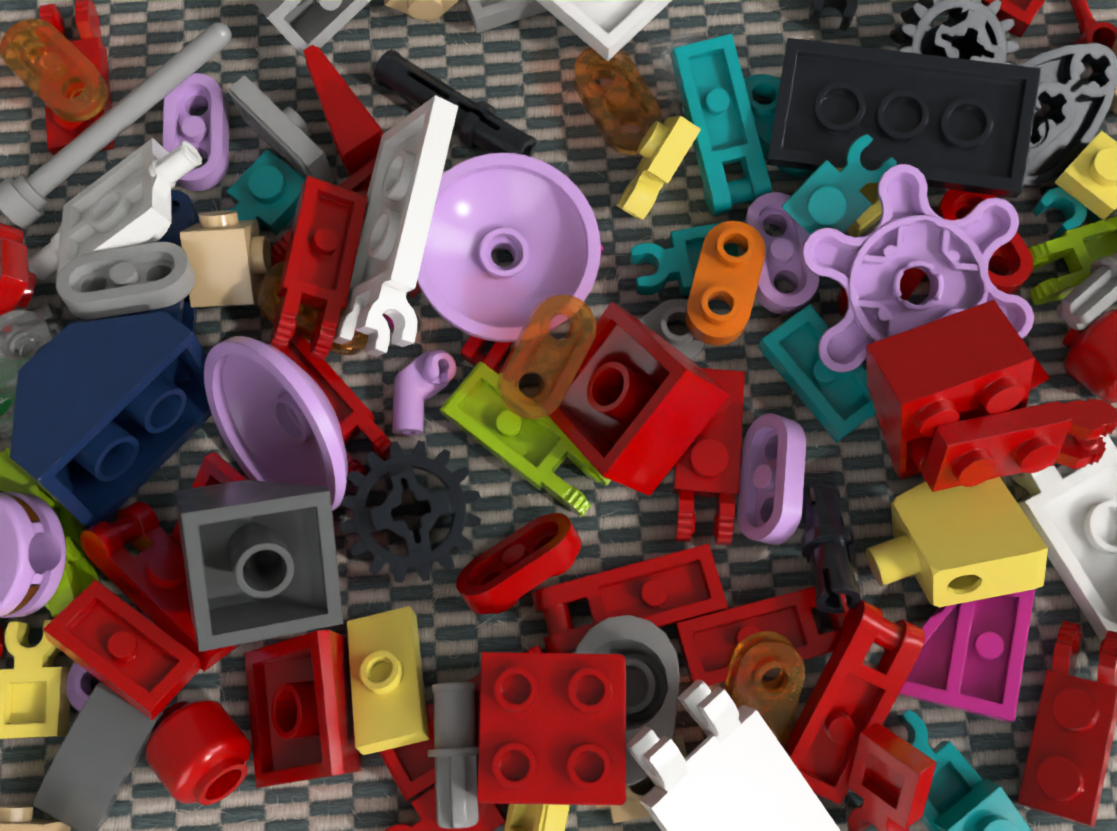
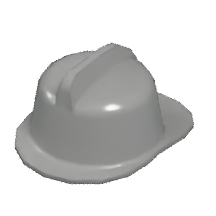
[576,615,680,785]

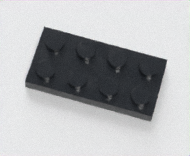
[767,38,1042,198]

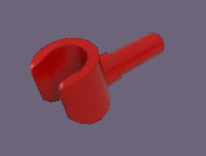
[1069,0,1117,49]

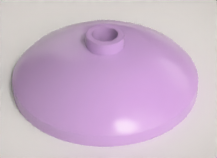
[417,153,601,342]
[204,336,348,511]

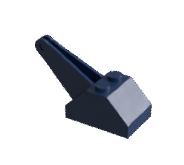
[10,191,212,529]

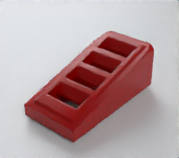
[303,44,383,176]

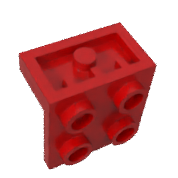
[477,652,626,805]

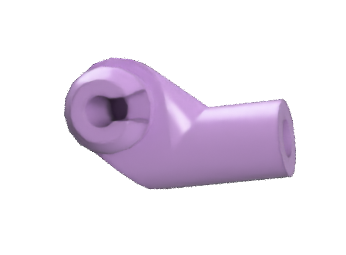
[392,350,456,436]

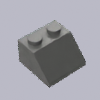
[174,480,343,652]

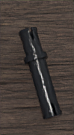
[373,49,536,157]

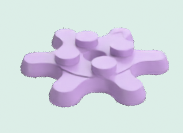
[802,164,1034,372]

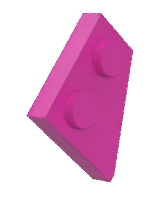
[898,589,1035,723]

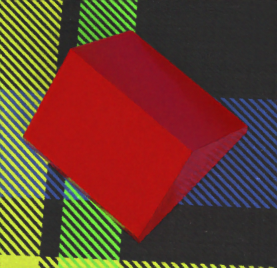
[244,630,362,788]

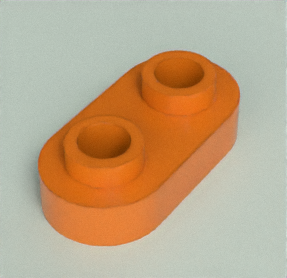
[685,221,766,346]

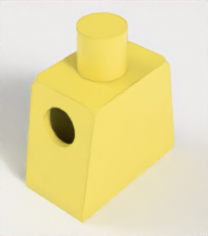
[866,477,1048,607]

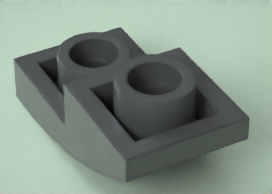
[32,681,163,831]

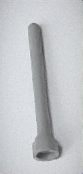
[0,22,232,230]

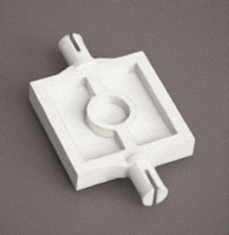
[28,138,202,280]

